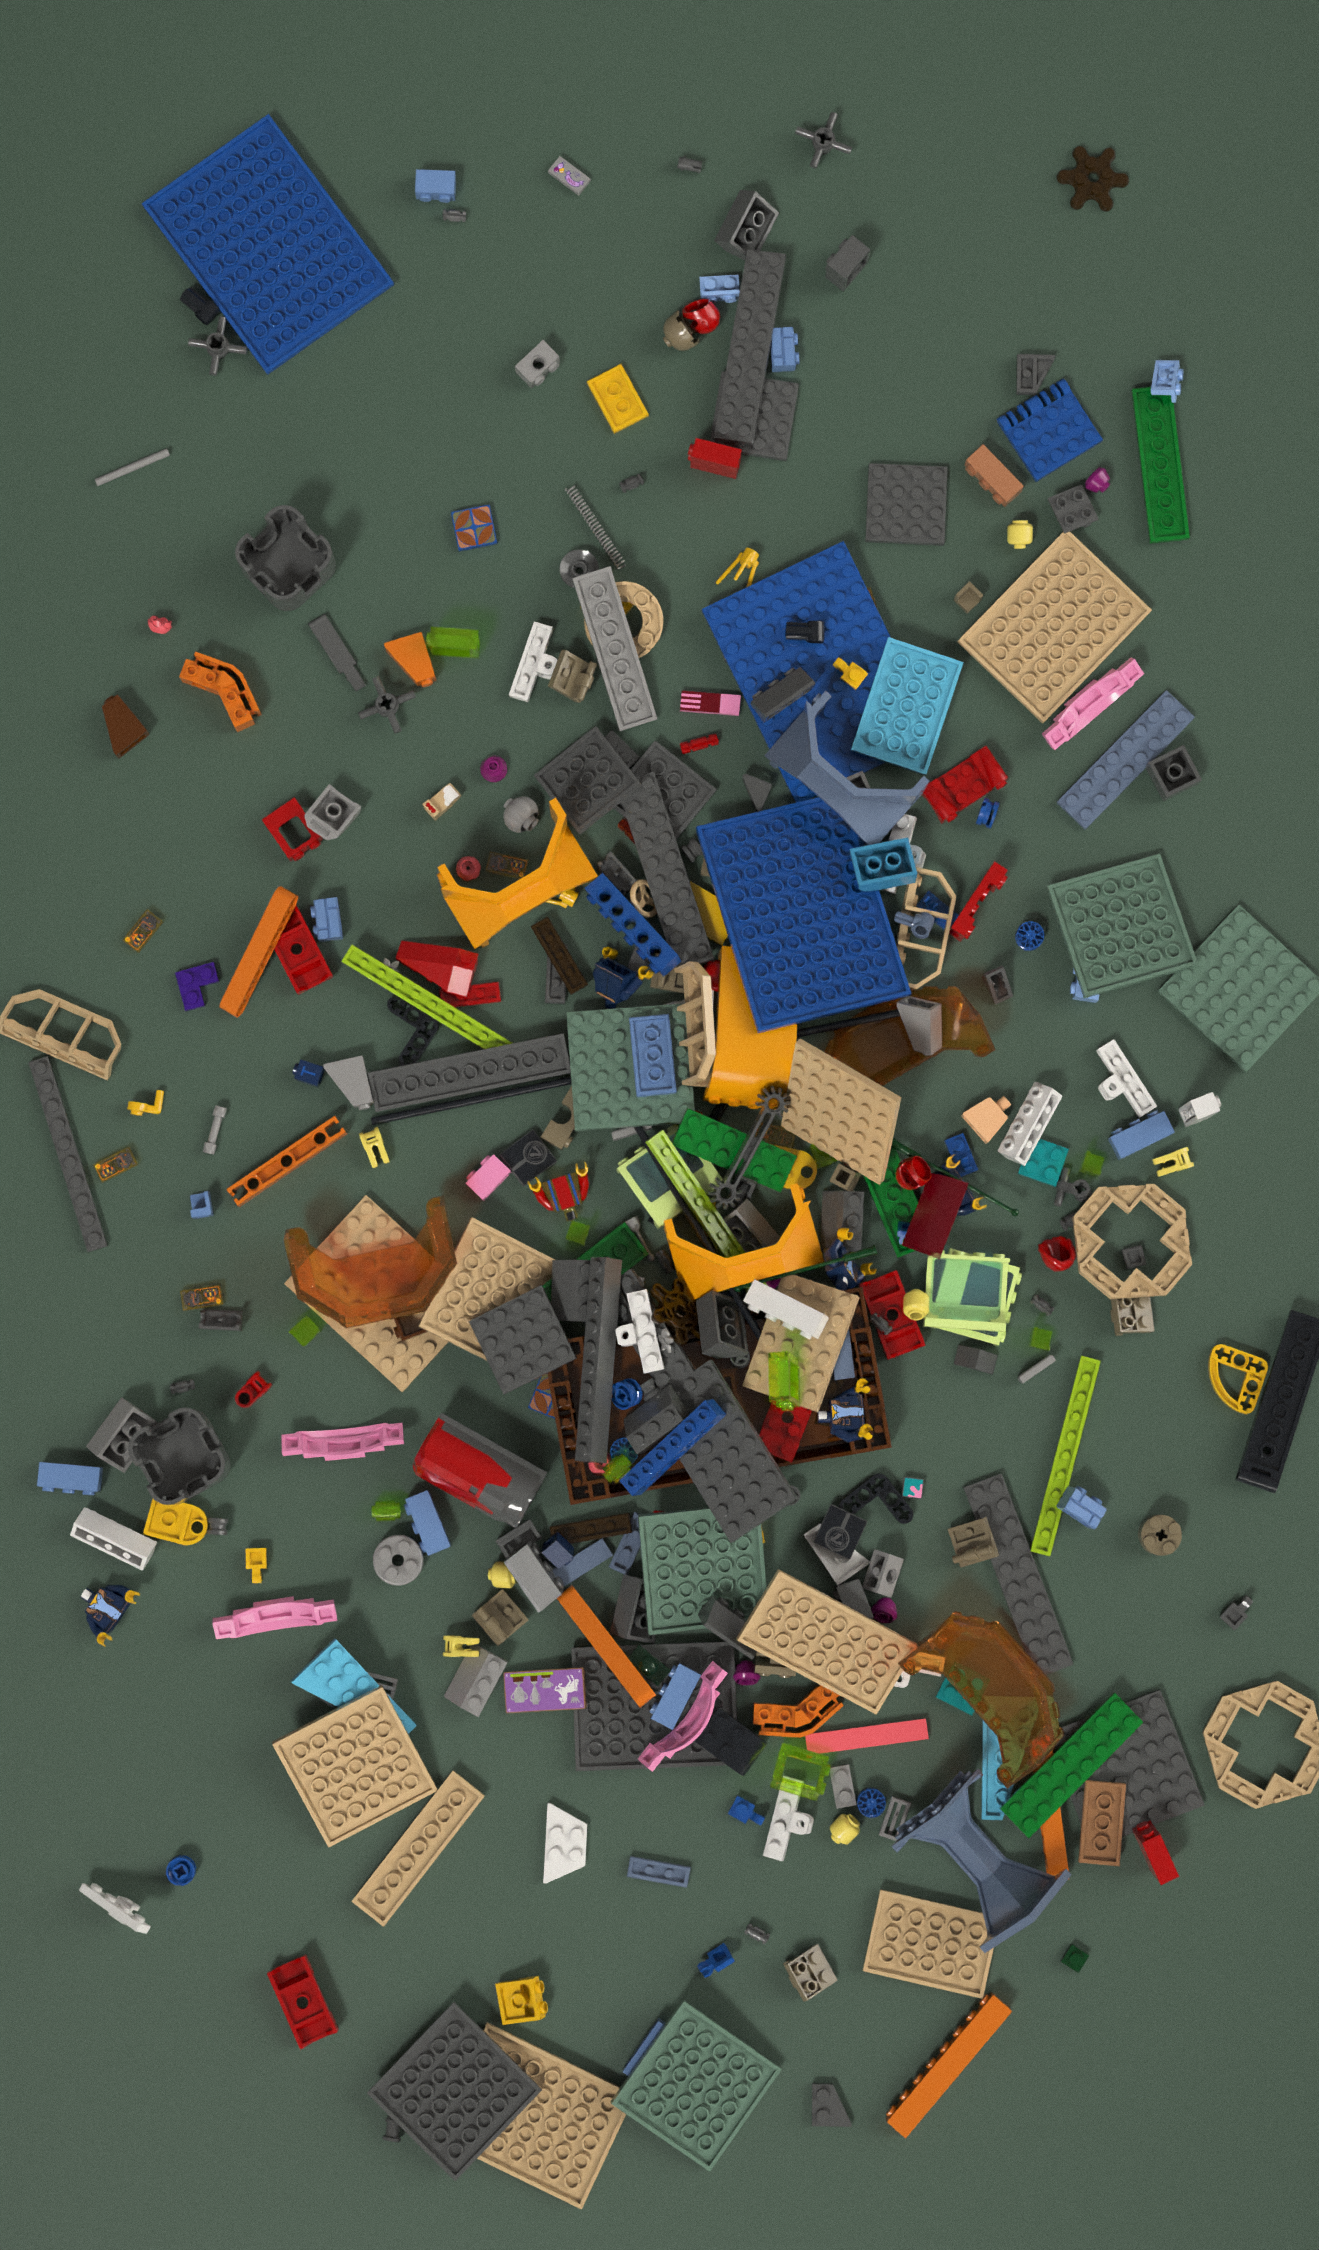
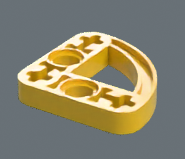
[1208,1344,1268,1414]

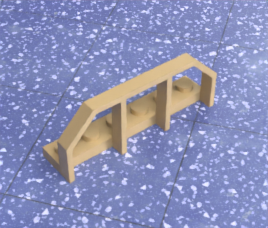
[895,867,956,990]
[674,961,716,1087]
[0,989,121,1081]

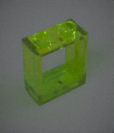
[426,627,480,659]
[768,1351,800,1411]
[770,1743,831,1801]

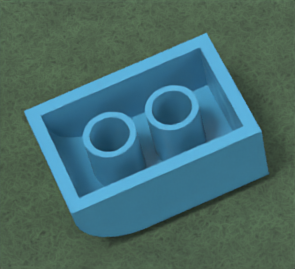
[849,838,917,891]

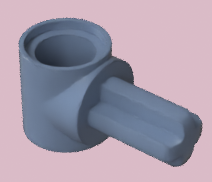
[894,911,935,939]

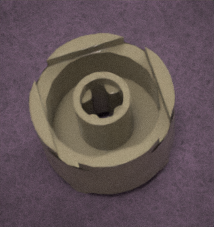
[1138,1515,1182,1556]

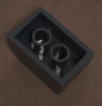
[695,1707,768,1776]

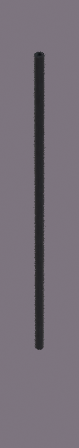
[634,1126,762,1341]

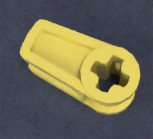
[359,1126,390,1169]
[1152,1147,1194,1177]
[443,1635,480,1657]

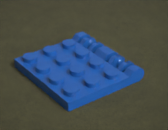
[996,378,1103,482]

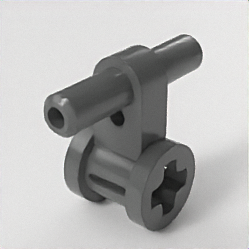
[1054,1167,1092,1207]

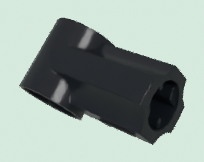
[180,287,220,326]
[785,621,825,643]

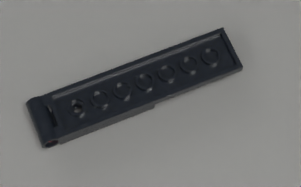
[1236,1310,1319,1494]

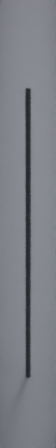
[371,1009,900,1125]

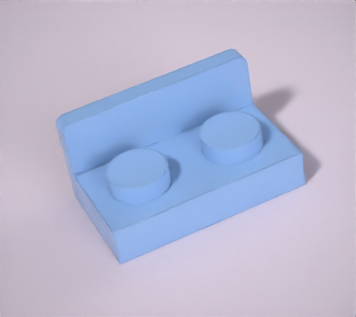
[699,274,740,304]
[1151,360,1183,403]

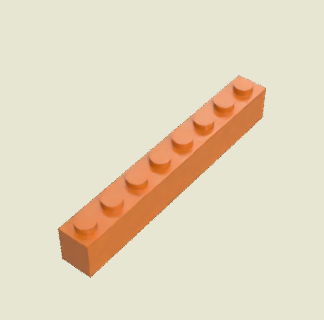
[885,1992,1012,2139]

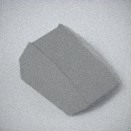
[304,784,361,840]

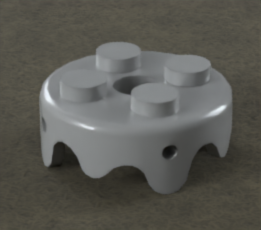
[373,1535,424,1586]

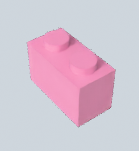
[466,1154,512,1201]

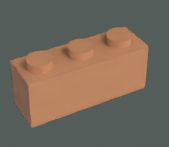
[964,444,1024,507]

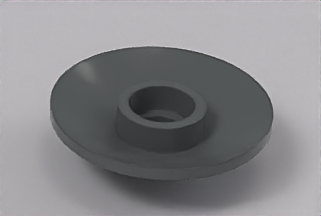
[560,550,599,588]

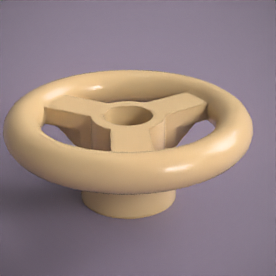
[630,879,657,918]

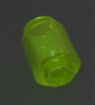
[602,1453,633,1483]
[371,1500,401,1522]

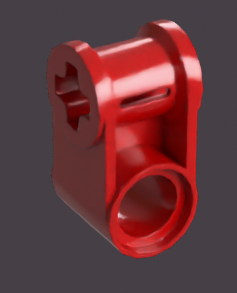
[235,1371,272,1408]

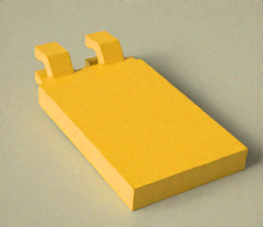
[690,882,728,946]

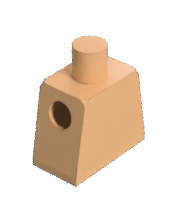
[961,1096,1011,1144]

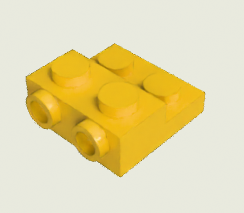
[495,1976,548,2025]

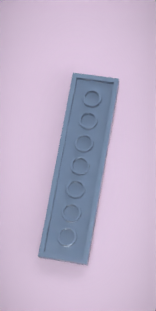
[1057,690,1195,830]

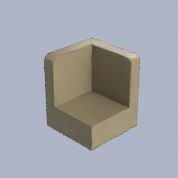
[954,581,983,614]

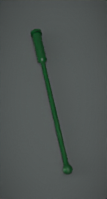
[891,1138,1019,1217]
[734,1245,878,1292]

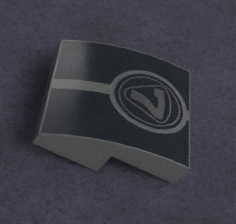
[499,1130,557,1187]
[813,1504,867,1560]

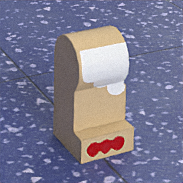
[422,783,461,821]

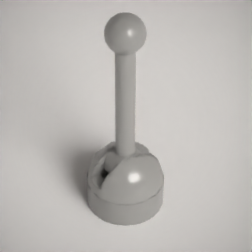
[625,1216,655,1262]

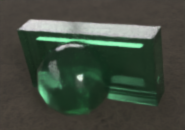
[628,1645,671,1686]

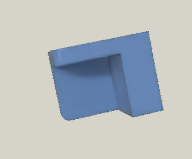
[190,1191,214,1219]

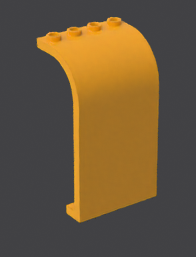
[703,945,797,1109]

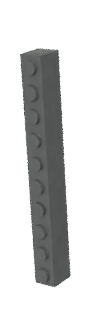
[575,1257,622,1463]

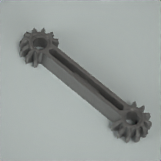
[707,1086,790,1210]

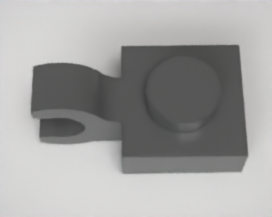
[1219,1595,1254,1631]

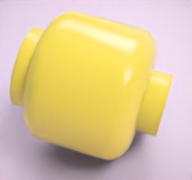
[1007,520,1033,549]
[903,1289,929,1320]
[488,1561,518,1588]
[830,1814,860,1845]

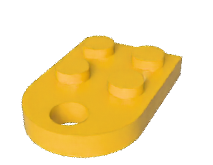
[774,1145,817,1190]
[143,1499,208,1545]

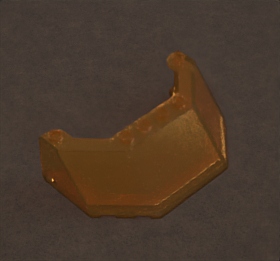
[824,986,995,1086]
[284,1195,457,1328]
[898,1611,1064,1789]

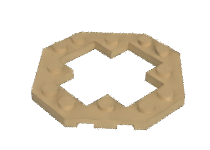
[1072,1184,1192,1299]
[1202,1681,1319,1809]

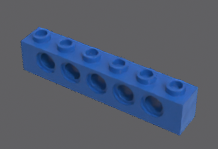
[585,873,682,977]
[620,1399,726,1496]

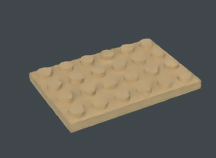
[742,1275,860,1412]
[862,1889,994,1999]

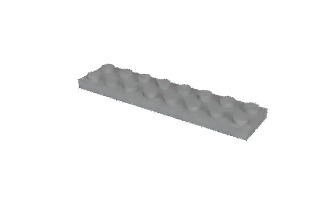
[572,566,657,731]

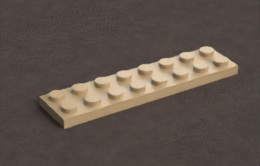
[351,1770,485,1927]

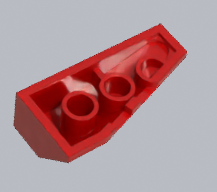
[396,941,479,998]

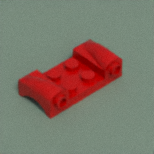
[922,746,1008,824]

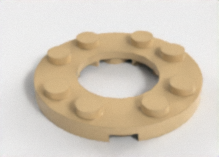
[584,581,663,658]

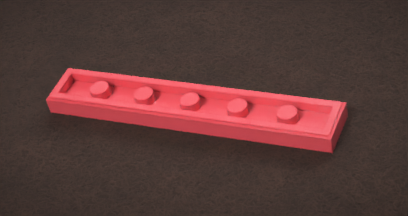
[805,1718,929,1755]

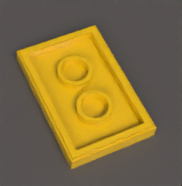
[587,364,649,434]

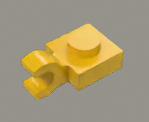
[833,657,868,690]
[246,1548,267,1583]

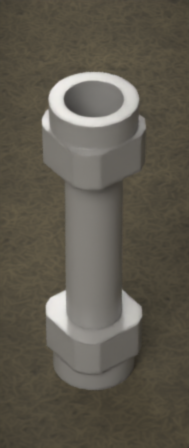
[203,1105,227,1155]

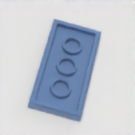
[629,1014,677,1097]

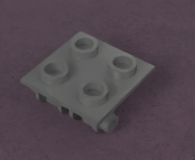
[1048,484,1099,534]

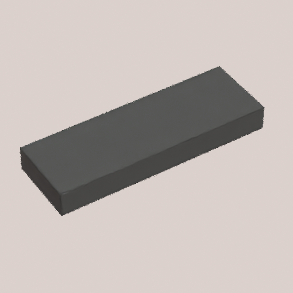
[545,944,568,1004]

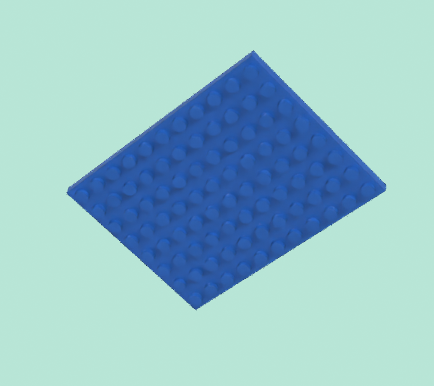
[142,114,394,375]
[701,541,891,803]
[696,797,911,1033]

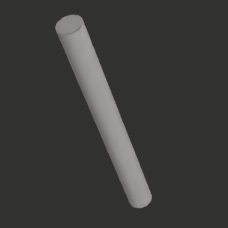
[95,448,170,486]

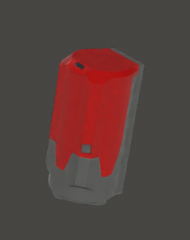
[413,1413,547,1528]

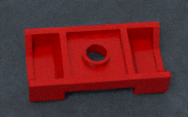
[949,861,1008,942]
[274,905,333,995]
[858,1270,926,1360]
[759,1397,812,1463]
[267,1954,339,2049]

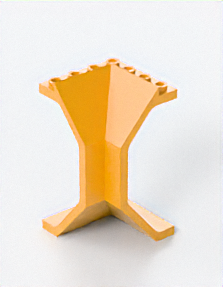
[436,798,598,949]
[663,1183,824,1300]

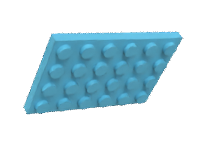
[850,637,964,776]

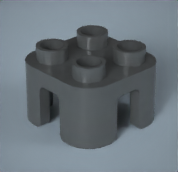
[235,505,336,611]
[128,1408,230,1505]

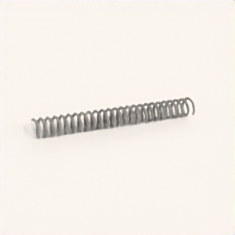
[565,486,626,569]

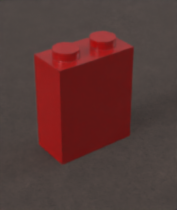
[688,438,742,479]
[1132,1821,1179,1885]

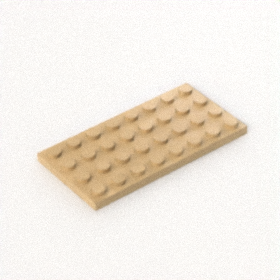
[736,1569,918,1714]

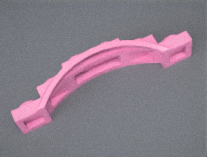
[1042,658,1144,750]
[281,1423,404,1461]
[212,1596,337,1639]
[638,1661,728,1772]

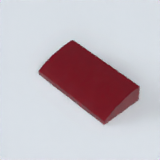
[902,1173,969,1260]

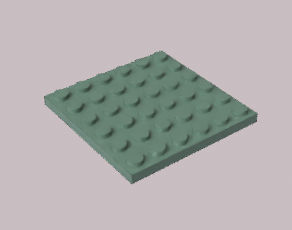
[1046,854,1198,998]
[1157,905,1319,1073]
[566,1003,695,1131]
[638,1507,766,1635]
[610,1999,782,2172]

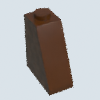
[102,694,150,759]

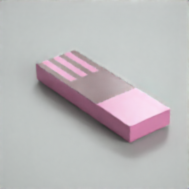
[680,691,741,716]

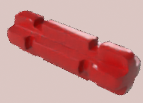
[680,733,719,754]

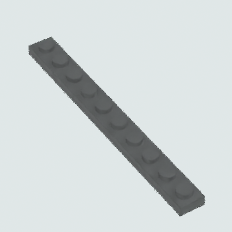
[28,1056,108,1252]

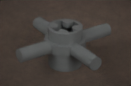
[795,112,852,169]
[188,317,248,376]
[358,676,416,734]

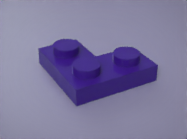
[175,962,219,1012]

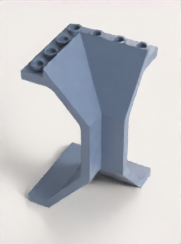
[764,691,929,846]
[891,1769,1071,1953]

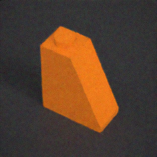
[384,632,436,687]

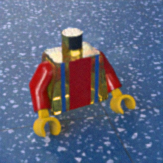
[527,1162,589,1222]

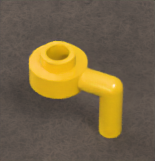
[127,1090,164,1116]

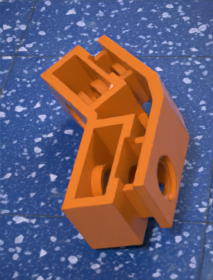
[179,652,262,732]
[753,1684,844,1738]

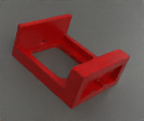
[262,797,323,862]

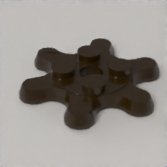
[1056,146,1129,212]
[650,1278,700,1345]

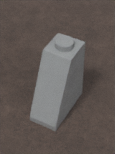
[897,996,942,1055]
[323,1055,374,1111]

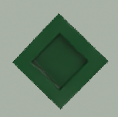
[1060,1944,1089,1973]

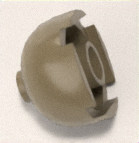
[663,310,700,351]

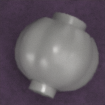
[503,796,539,833]

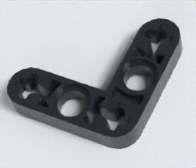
[387,996,439,1066]
[838,1474,913,1524]

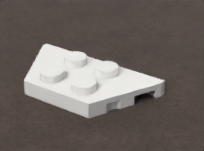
[543,1803,587,1883]

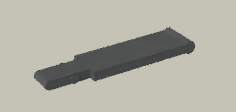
[308,614,366,692]

